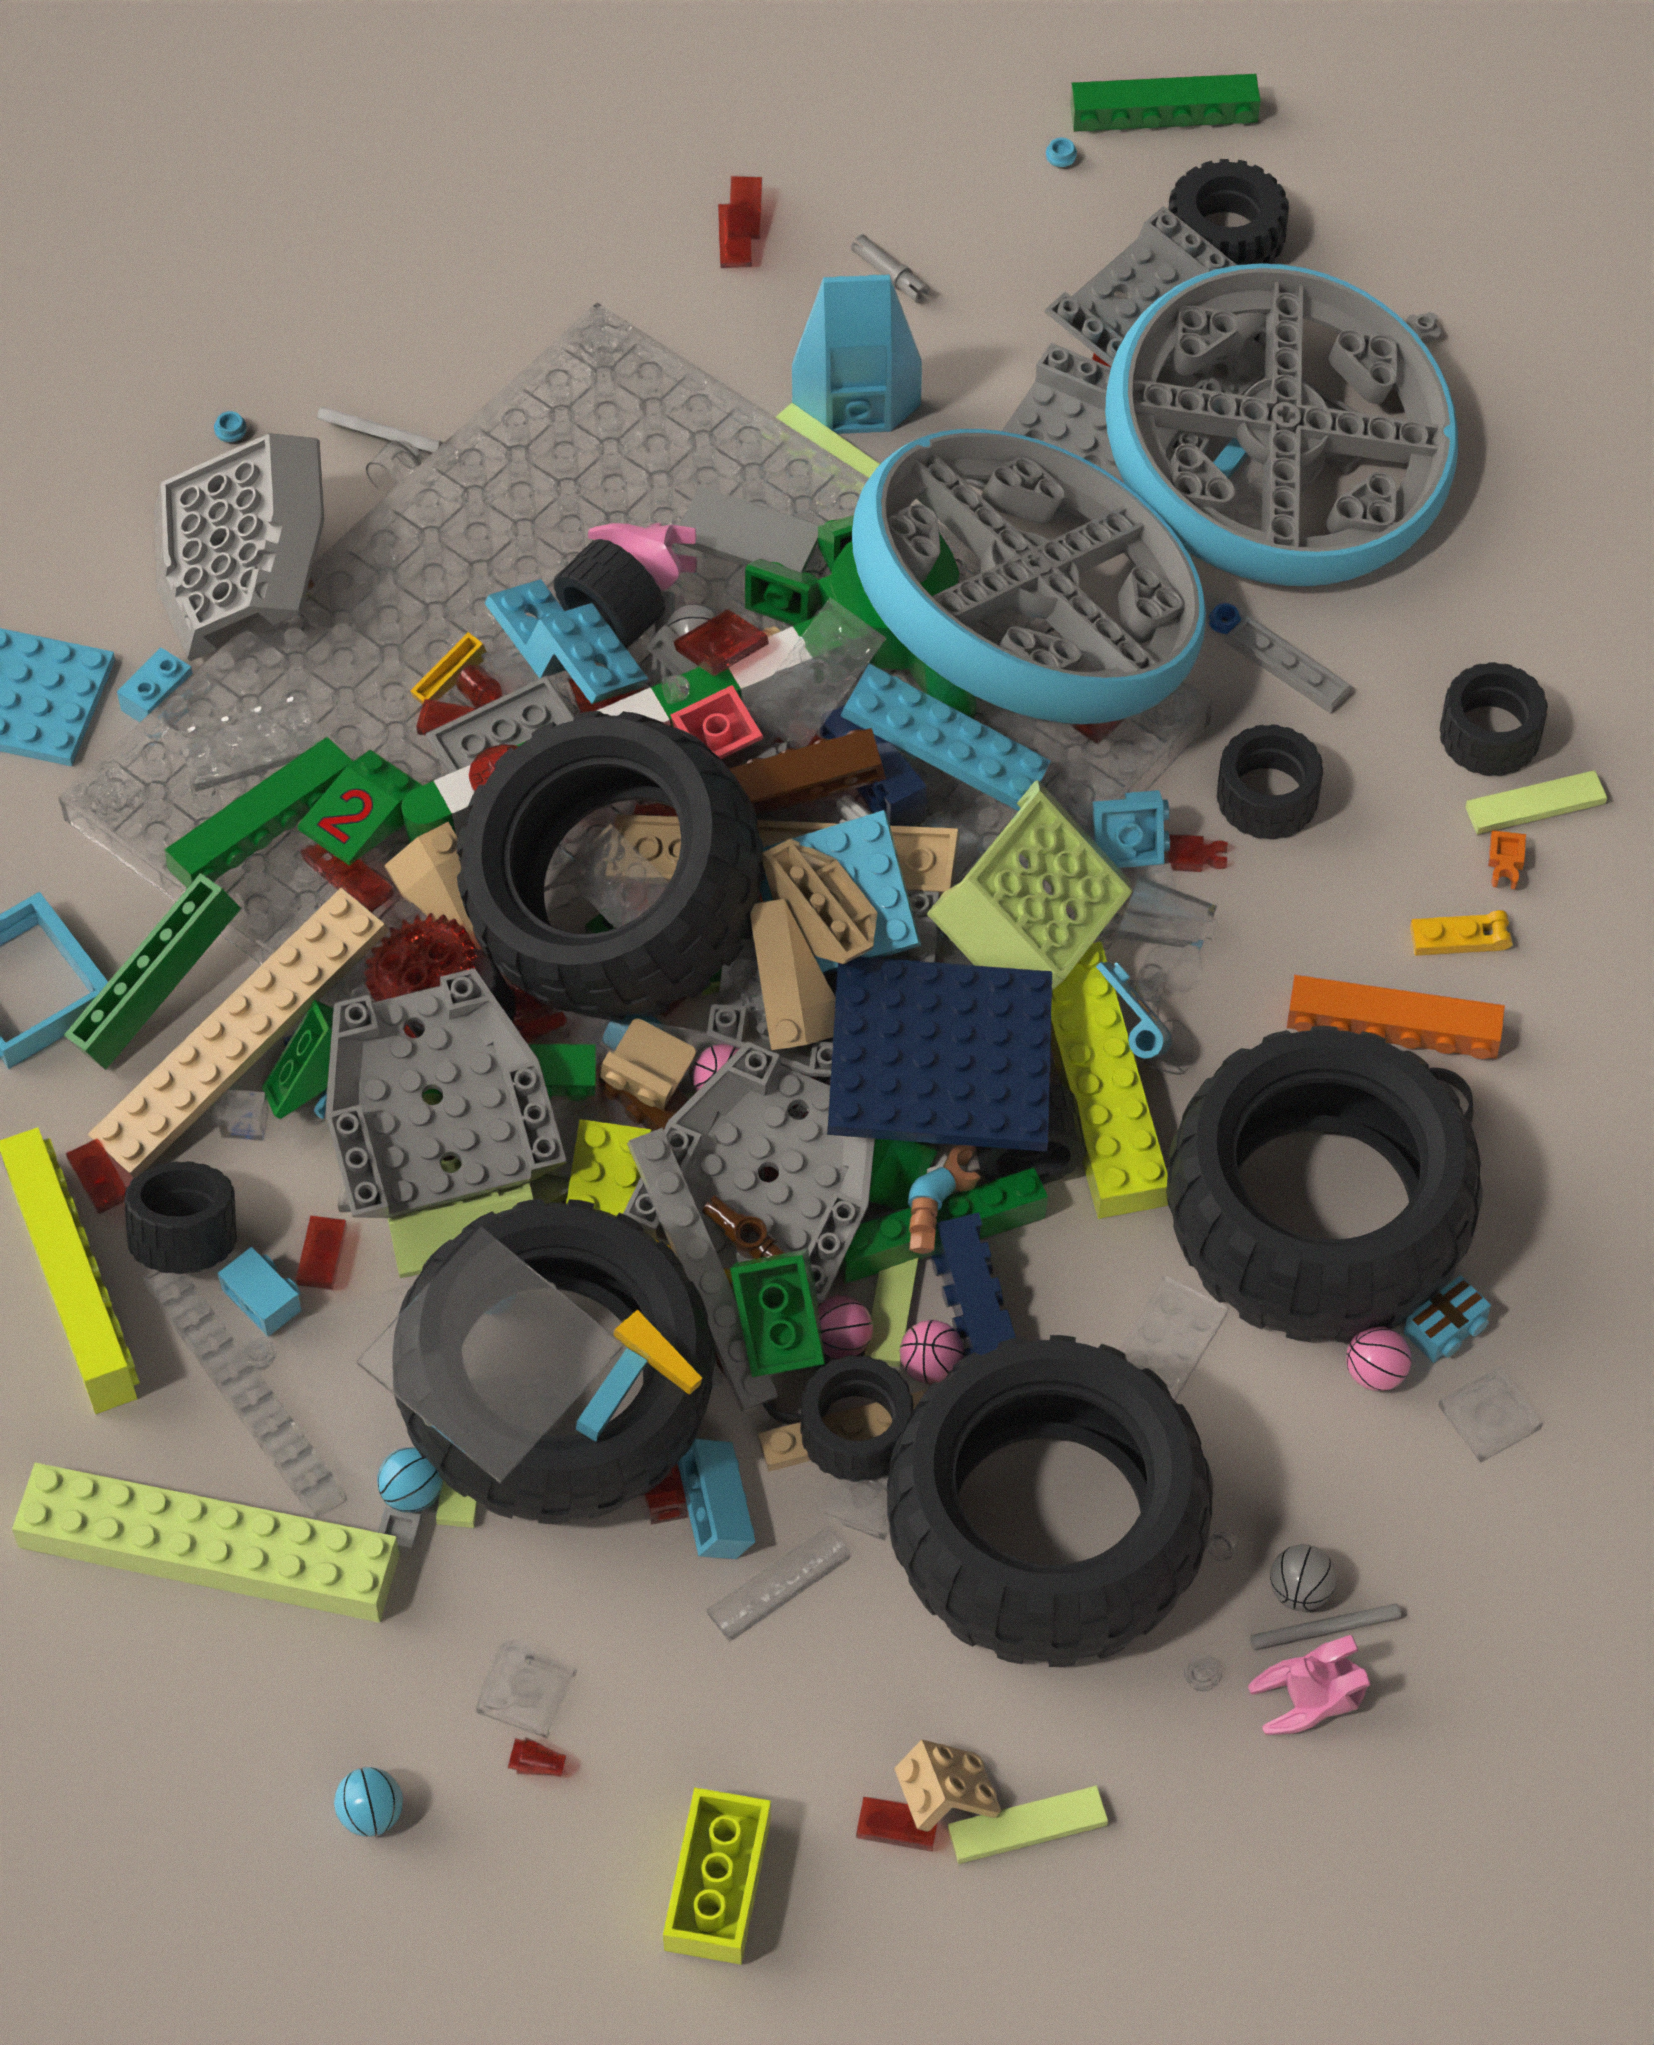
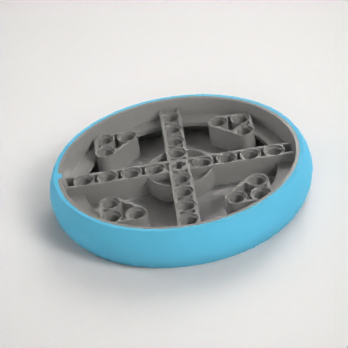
[1105,264,1458,586]
[852,429,1206,724]

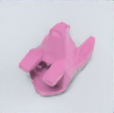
[588,523,697,591]
[1248,1635,1371,1735]

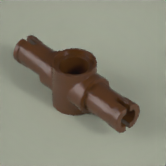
[702,1195,787,1259]

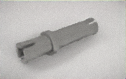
[851,234,930,303]

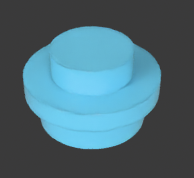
[1046,137,1077,167]
[214,411,247,442]

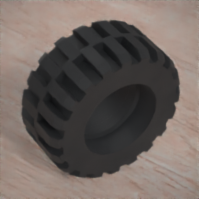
[1168,159,1289,265]

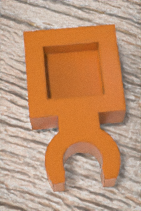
[1488,830,1526,890]

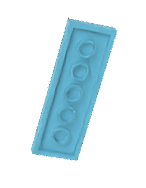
[840,663,1051,811]

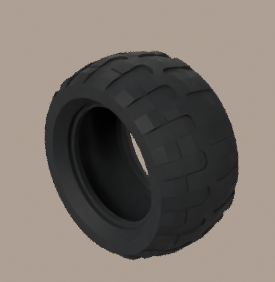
[456,711,766,1020]
[1166,1026,1483,1342]
[392,1199,715,1524]
[887,1335,1213,1667]

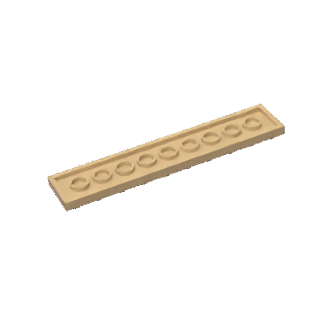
[606,814,960,897]
[88,888,389,1178]

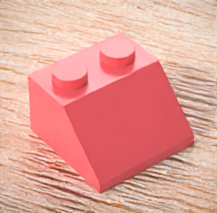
[671,685,763,759]

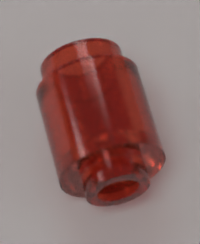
[456,665,502,708]

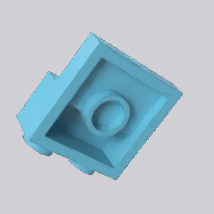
[1093,790,1170,868]

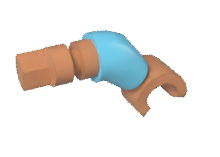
[908,1145,980,1254]

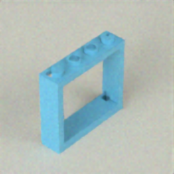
[0,891,108,1069]

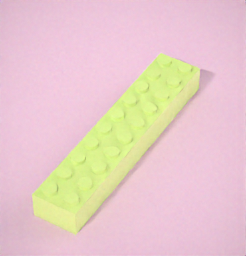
[12,1462,400,1623]

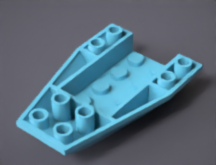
[792,275,922,434]

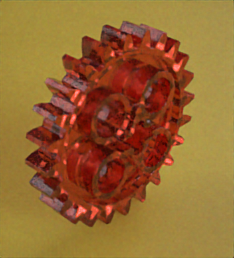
[363,913,477,1002]

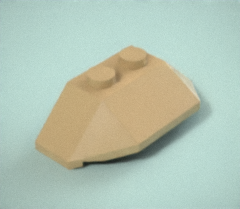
[762,839,877,964]

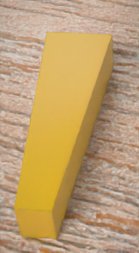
[410,632,488,709]
[613,1310,702,1395]

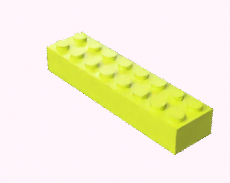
[1050,942,1168,1219]
[0,1127,140,1414]

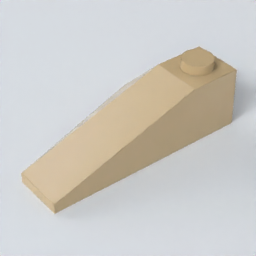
[385,822,481,950]
[750,899,836,1050]

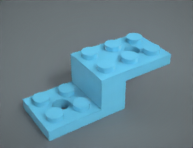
[484,579,648,704]

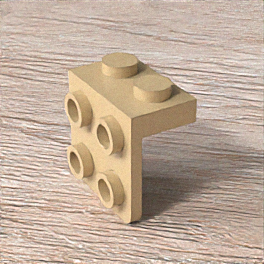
[600,1018,696,1111]
[894,1739,1001,1832]

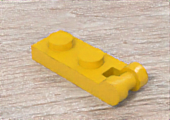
[1410,910,1513,956]

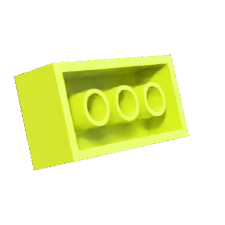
[566,1119,651,1216]
[663,1787,772,1965]

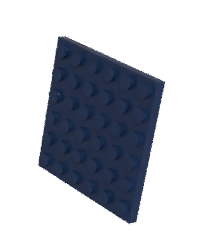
[827,957,1052,1151]

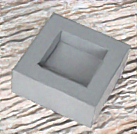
[378,1507,422,1554]

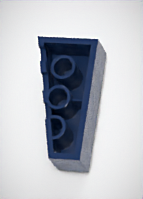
[820,704,928,827]
[931,1212,1016,1357]

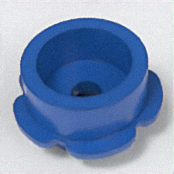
[1209,603,1241,634]

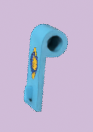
[1096,962,1172,1058]

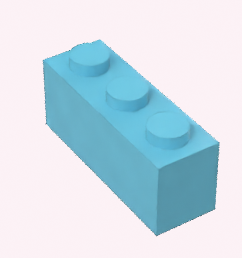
[678,1439,755,1559]

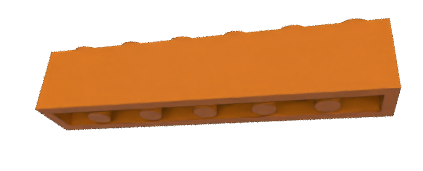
[1286,975,1505,1059]

